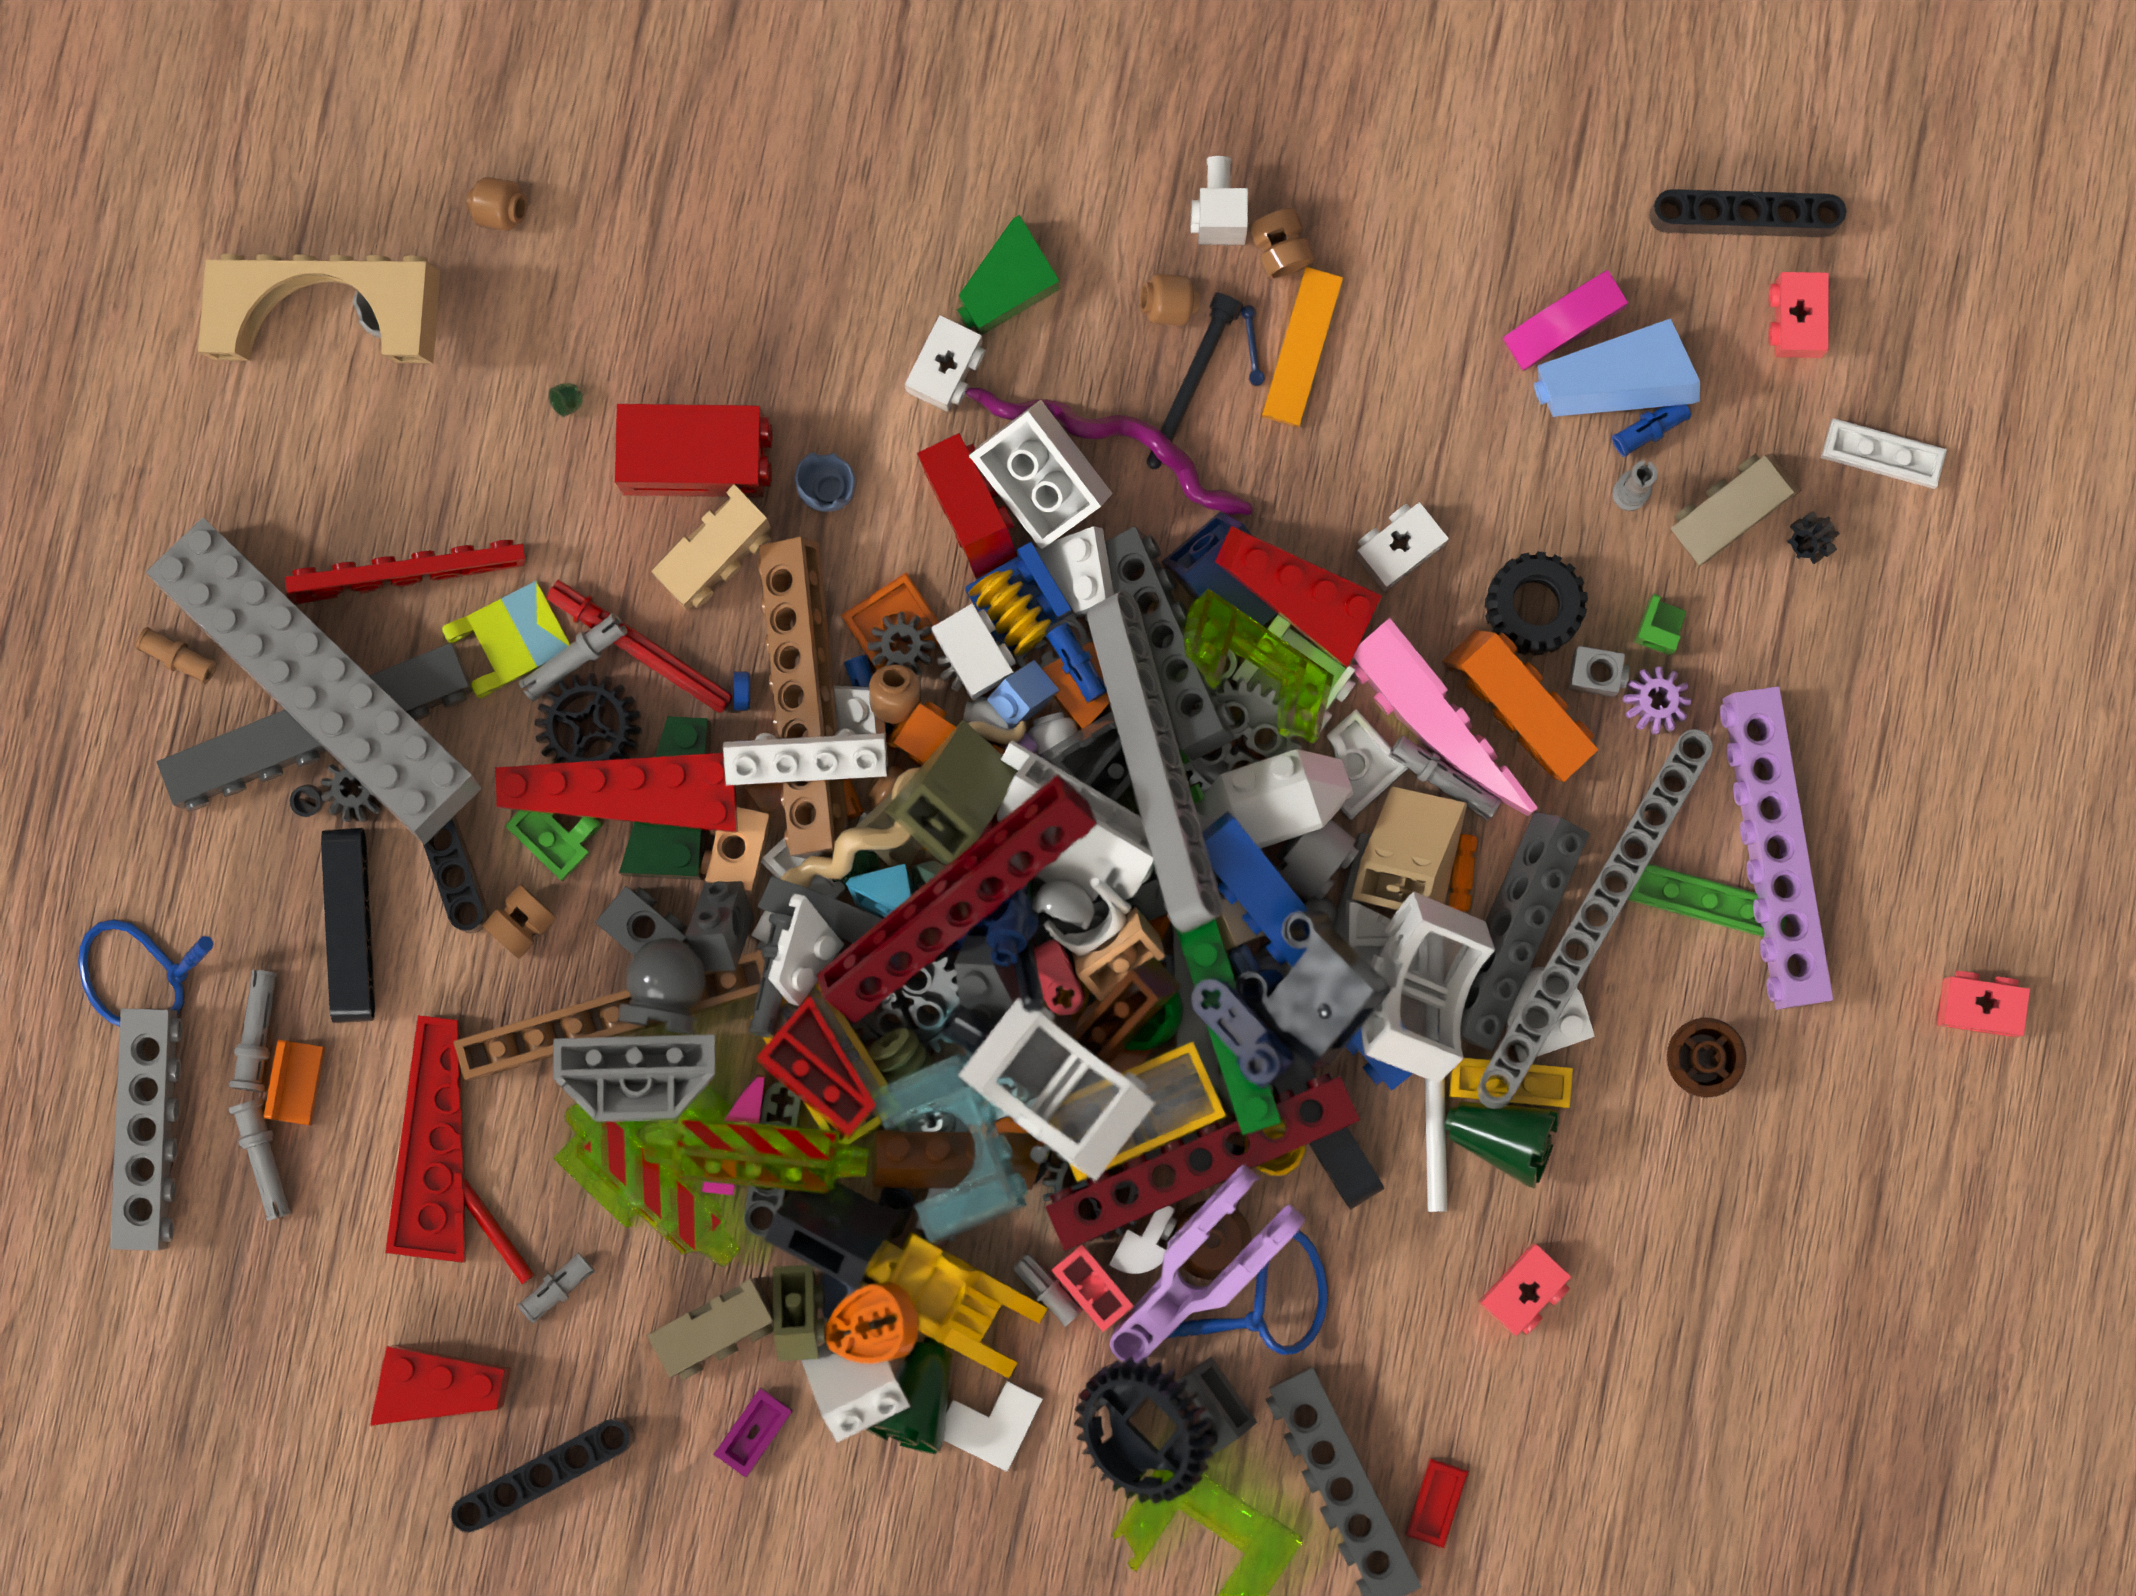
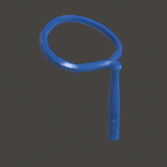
[78,919,214,1027]
[1167,1230,1328,1355]

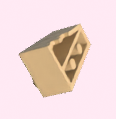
[651,484,773,611]

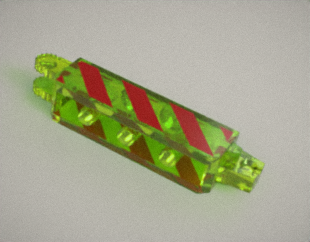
[564,1103,741,1267]
[644,1117,869,1193]

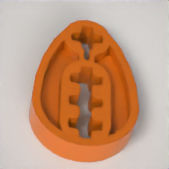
[824,1282,918,1364]

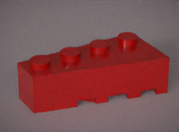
[1215,526,1382,668]

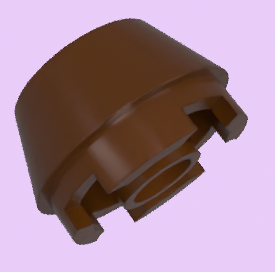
[1667,1017,1747,1098]
[1172,1200,1252,1280]

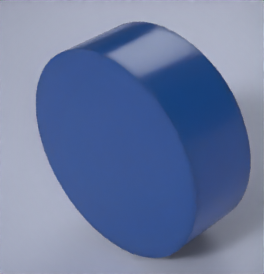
[733,671,750,711]

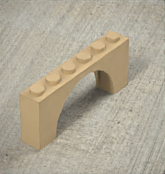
[198,254,440,363]

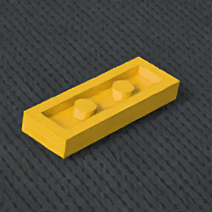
[1449,1058,1573,1108]

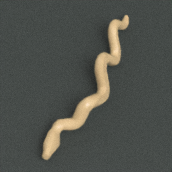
[780,721,1026,889]

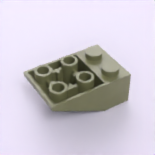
[884,720,1018,865]

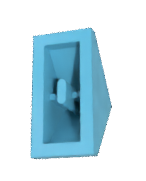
[846,864,915,919]

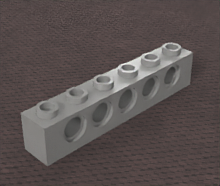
[110,1008,183,1251]

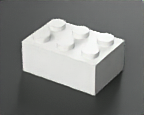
[969,400,1113,550]

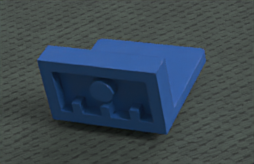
[965,542,1072,652]

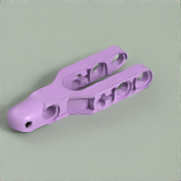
[1110,1164,1306,1363]

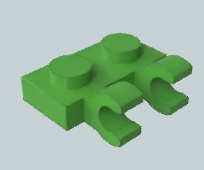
[505,810,603,881]

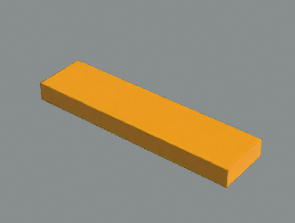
[1262,267,1343,428]

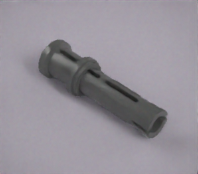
[749,914,793,1038]

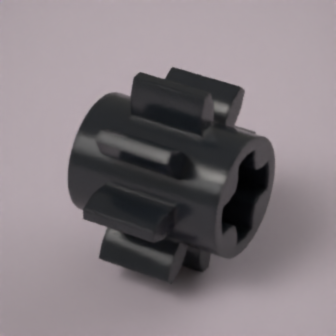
[1787,511,1840,564]

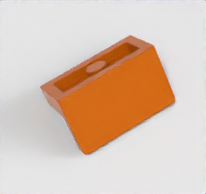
[264,1039,326,1126]

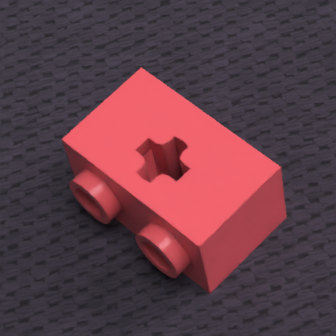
[1768,272,1829,358]
[1937,971,2030,1038]
[1478,1243,1571,1336]
[1051,1244,1134,1332]

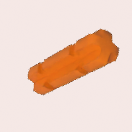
[1448,834,1477,912]

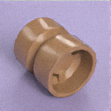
[1248,208,1315,279]
[482,884,557,959]

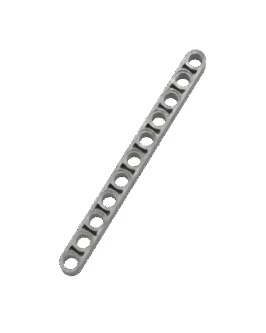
[1477,729,1713,1109]

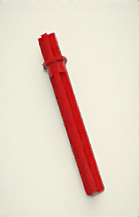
[546,579,732,713]

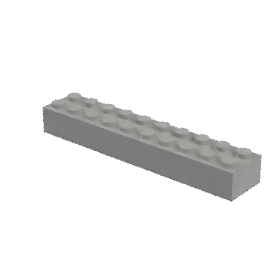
[146,517,482,845]

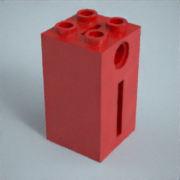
[615,404,773,497]

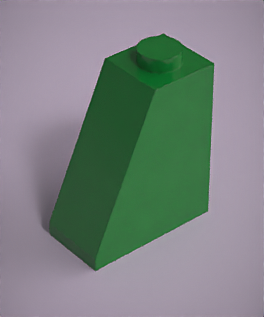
[957,215,1060,335]

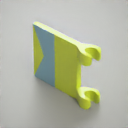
[442,581,570,698]

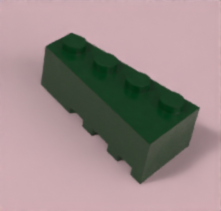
[619,716,711,880]

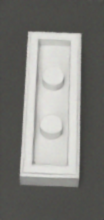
[1821,418,1947,489]

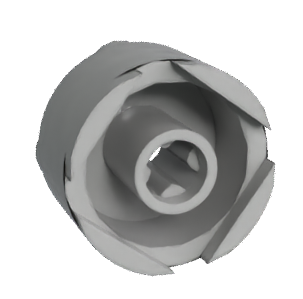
[1273,820,1359,901]

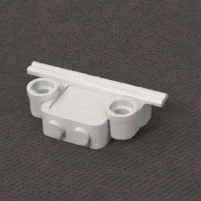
[997,740,1154,902]

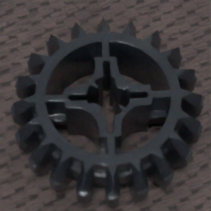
[535,673,642,764]

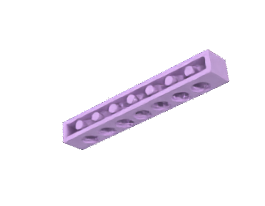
[1720,687,1833,1010]

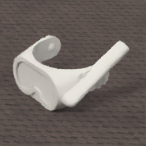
[1044,877,1131,957]

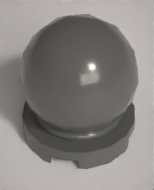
[618,938,706,1035]

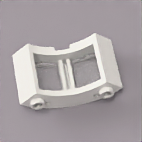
[1361,891,1495,1083]
[958,998,1155,1181]

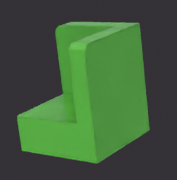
[1633,594,1686,656]

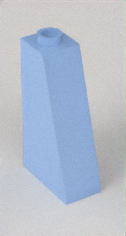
[1534,318,1700,417]

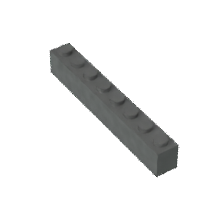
[156,643,473,812]

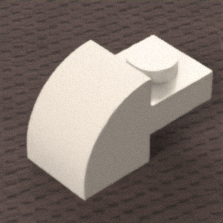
[1109,1206,1178,1274]

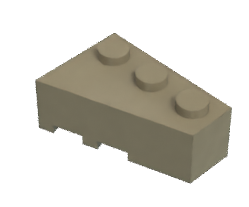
[1670,453,1802,566]
[647,1277,774,1381]

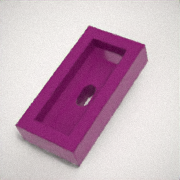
[713,1388,793,1477]

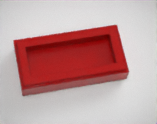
[1405,1458,1469,1548]

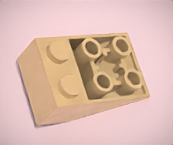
[1352,786,1467,910]

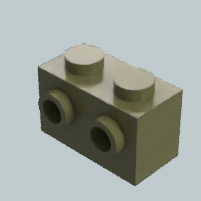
[773,1265,825,1362]

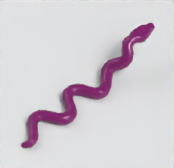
[965,387,1253,516]

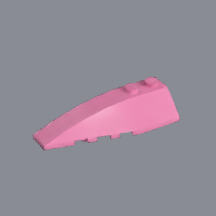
[1349,618,1538,816]

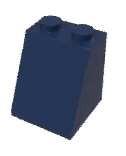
[1161,511,1280,646]

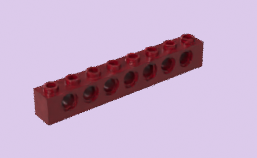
[816,774,1097,1023]
[1045,1073,1360,1252]

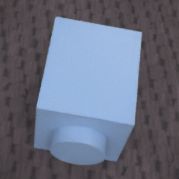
[987,660,1059,729]

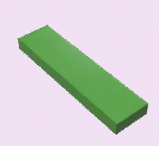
[1628,864,1788,937]

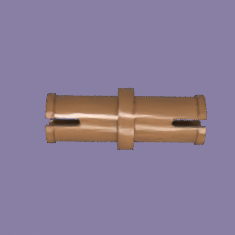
[135,627,217,684]

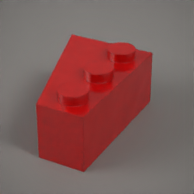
[917,433,1017,580]
[757,996,876,1140]
[370,1345,511,1426]

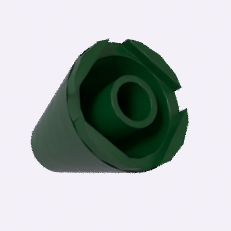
[1444,1101,1560,1188]
[866,1337,953,1454]

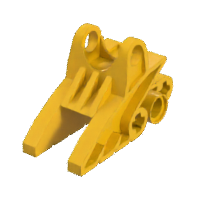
[867,1231,1048,1378]

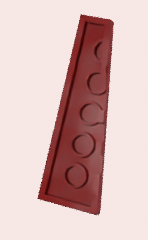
[285,540,525,605]
[495,753,738,833]
[385,1015,466,1263]

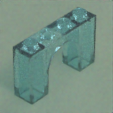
[871,1054,1028,1243]

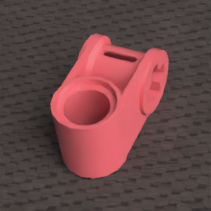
[1034,938,1085,1016]

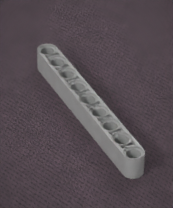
[1087,591,1222,933]

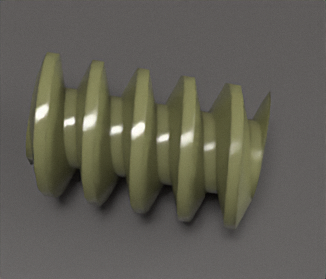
[868,1028,949,1114]

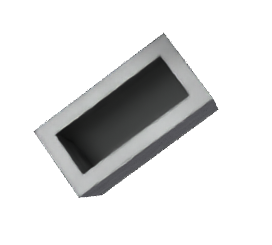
[1176,1357,1258,1454]

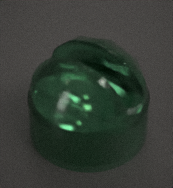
[548,382,583,417]

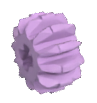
[1623,667,1691,735]

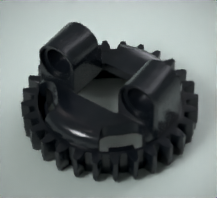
[1074,1357,1218,1504]

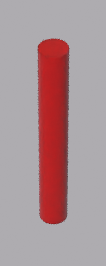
[464,1179,535,1285]

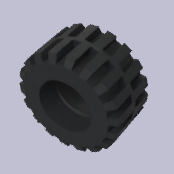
[1484,551,1588,656]

